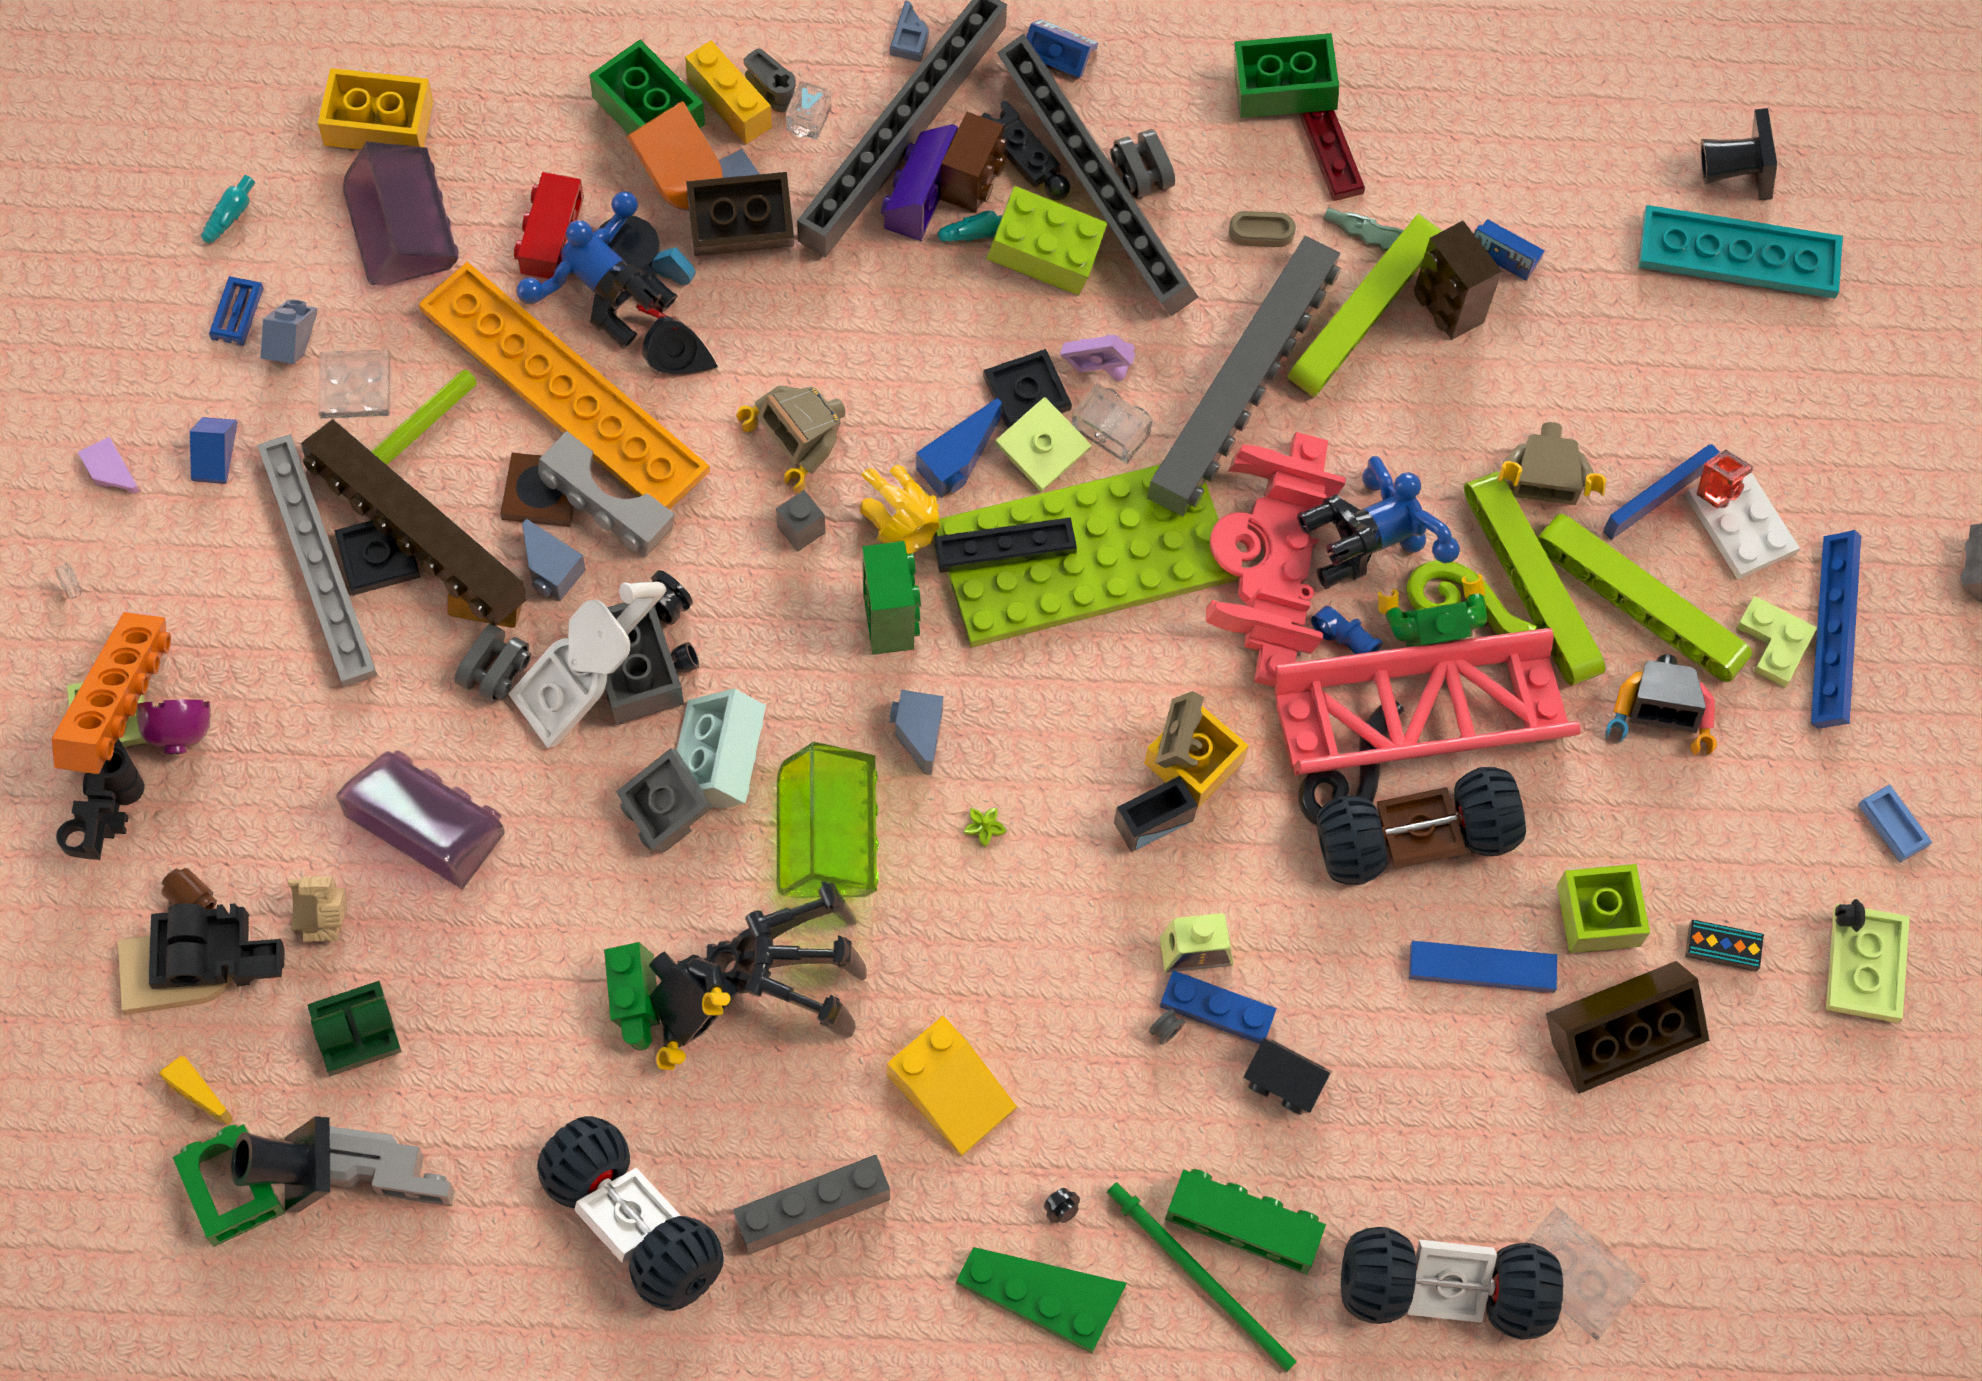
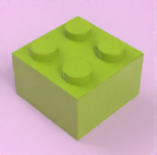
[1557,864,1650,953]

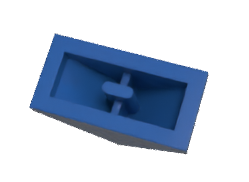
[190,417,238,484]

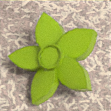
[963,808,1007,848]

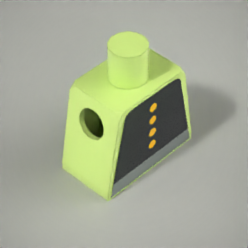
[1160,913,1234,973]

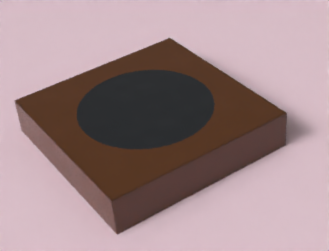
[500,452,574,527]

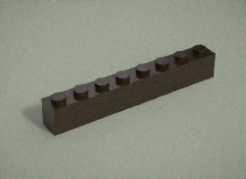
[301,419,526,626]

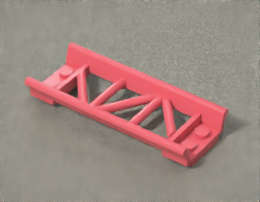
[1274,628,1580,776]

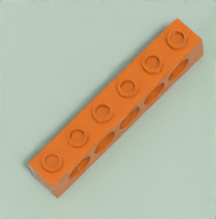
[51,612,171,774]

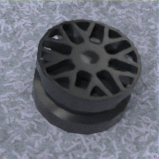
[651,570,693,625]

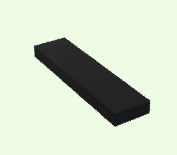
[933,517,1077,573]

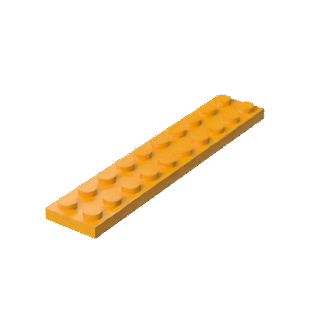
[418,261,710,510]

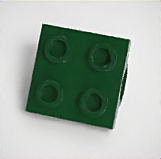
[307,981,402,1076]

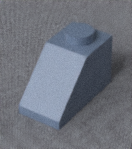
[522,519,586,601]
[890,690,944,775]

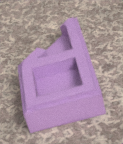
[78,437,139,494]

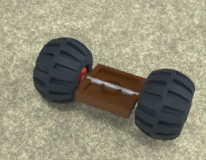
[1317,767,1526,885]

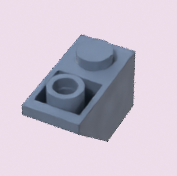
[260,299,317,364]

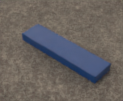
[1603,444,1720,540]
[1409,940,1557,993]

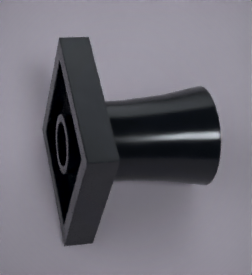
[1700,108,1777,200]
[231,1116,330,1212]

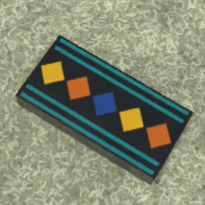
[1685,919,1764,972]

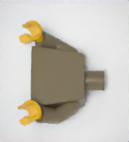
[1497,422,1607,505]

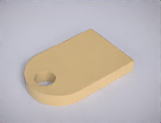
[118,936,232,1015]

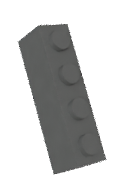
[733,1154,890,1255]

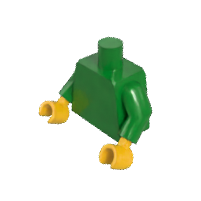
[1378,574,1487,647]

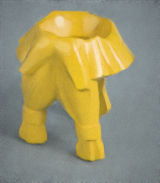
[859,464,941,554]

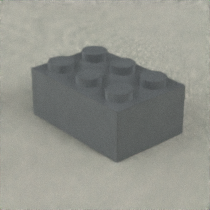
[604,603,684,725]

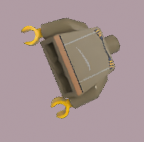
[736,386,845,493]

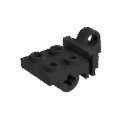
[56,738,145,860]
[149,903,285,989]

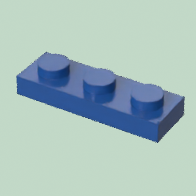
[1160,970,1277,1044]

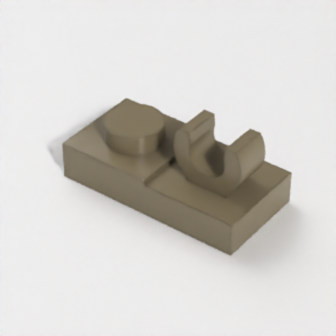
[1156,691,1204,768]

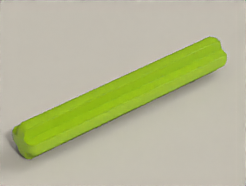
[371,369,477,465]

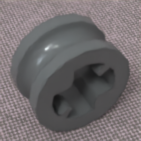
[1149,1009,1185,1045]

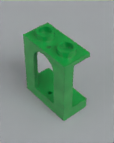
[172,1124,285,1247]

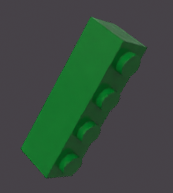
[1165,1169,1326,1275]

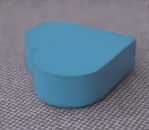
[652,247,696,285]

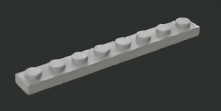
[257,434,377,687]

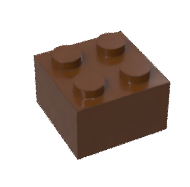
[940,112,1007,213]

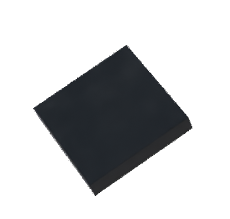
[983,349,1072,429]
[334,520,421,596]

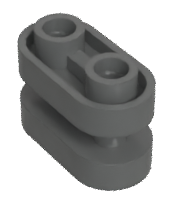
[1110,129,1175,198]
[454,624,531,703]

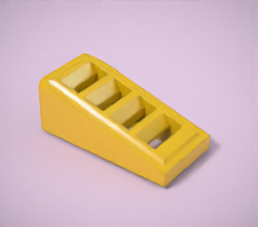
[159,1055,233,1125]

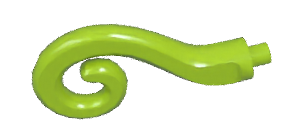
[1406,560,1537,635]

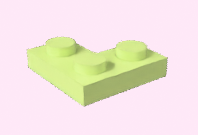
[1737,595,1817,688]

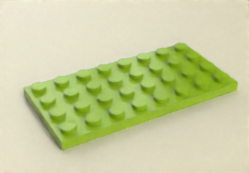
[935,464,1238,648]

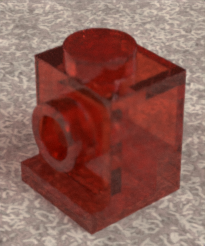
[1696,449,1754,509]

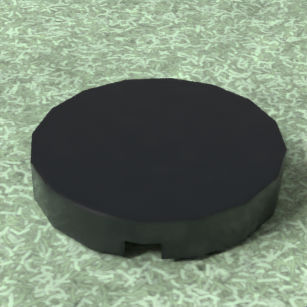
[599,216,660,268]

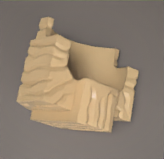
[287,876,347,942]

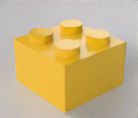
[1144,706,1249,809]

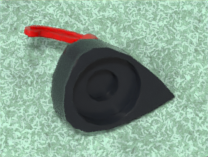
[636,304,718,374]

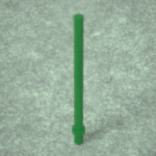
[1106,1182,1297,1372]

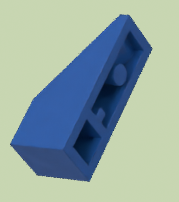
[916,397,1002,497]

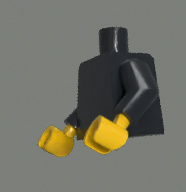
[649,951,739,1071]

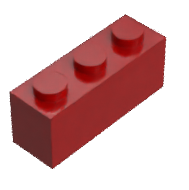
[514,172,584,279]

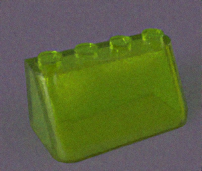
[777,741,879,898]

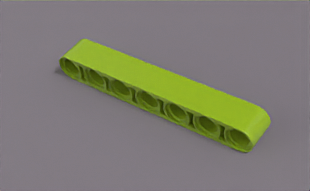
[1287,213,1442,398]
[1464,471,1606,686]
[1537,514,1752,682]

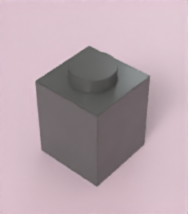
[776,490,825,552]

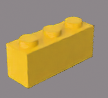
[685,40,772,144]

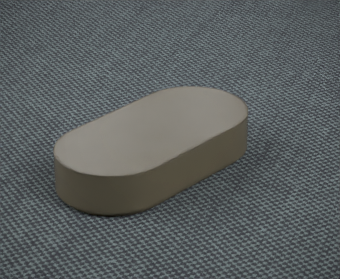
[1229,211,1296,247]

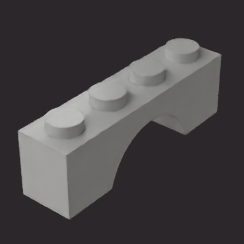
[538,431,675,557]

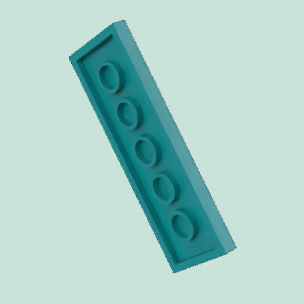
[1638,205,1843,299]

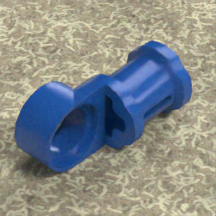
[1311,606,1383,654]

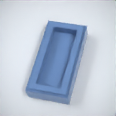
[1858,784,1932,863]

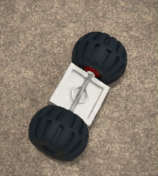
[537,1116,724,1311]
[1341,1227,1564,1340]

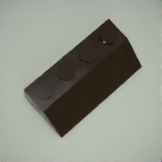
[1546,961,1710,1094]

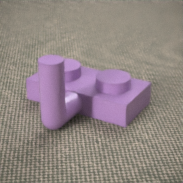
[1060,335,1135,381]

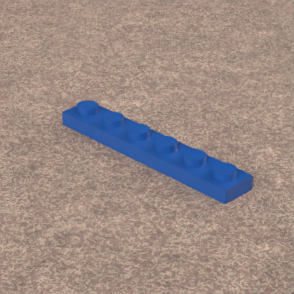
[1811,530,1861,729]

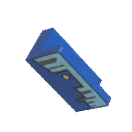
[1026,19,1099,78]
[1474,219,1545,281]

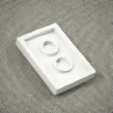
[1685,465,1800,580]

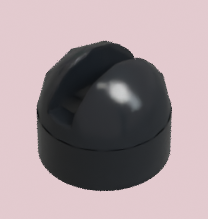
[671,642,699,673]

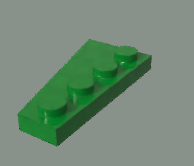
[956,1247,1127,1354]

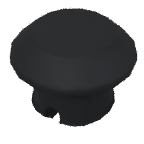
[1835,899,1865,932]

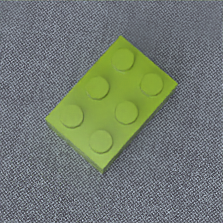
[986,186,1107,296]

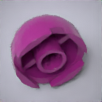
[136,699,211,754]

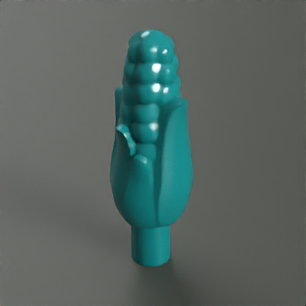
[201,175,255,244]
[937,210,1002,242]

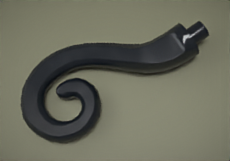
[1298,701,1404,826]

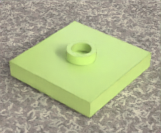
[994,397,1092,493]

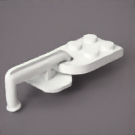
[508,582,666,748]

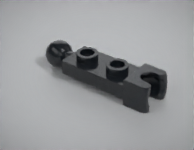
[981,101,1071,200]

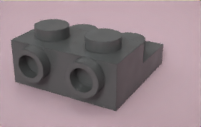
[616,748,713,852]

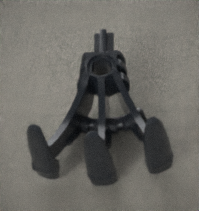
[677,881,867,1038]

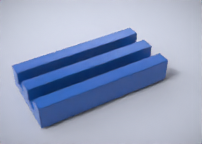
[209,276,264,346]

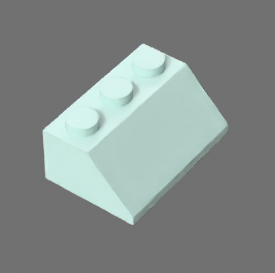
[677,688,766,809]

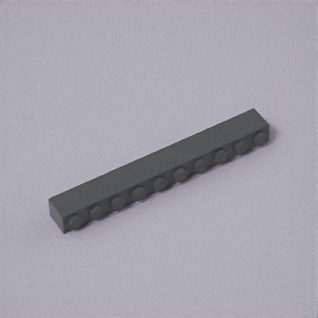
[797,0,1007,258]
[997,34,1199,316]
[1147,235,1341,517]

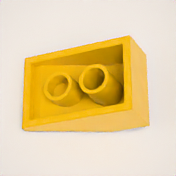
[887,1015,1017,1157]

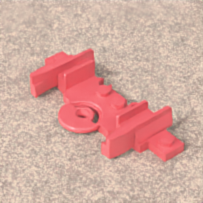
[1206,432,1346,688]

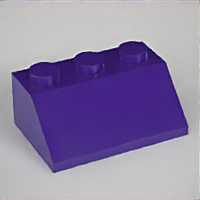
[880,124,958,241]

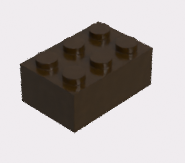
[686,172,794,256]
[1414,221,1502,340]

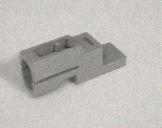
[330,1126,455,1206]

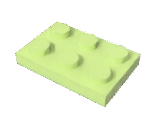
[1826,903,1910,1023]

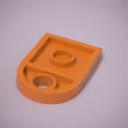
[626,101,723,211]

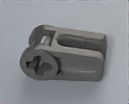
[743,48,797,112]

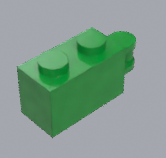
[604,942,661,1051]

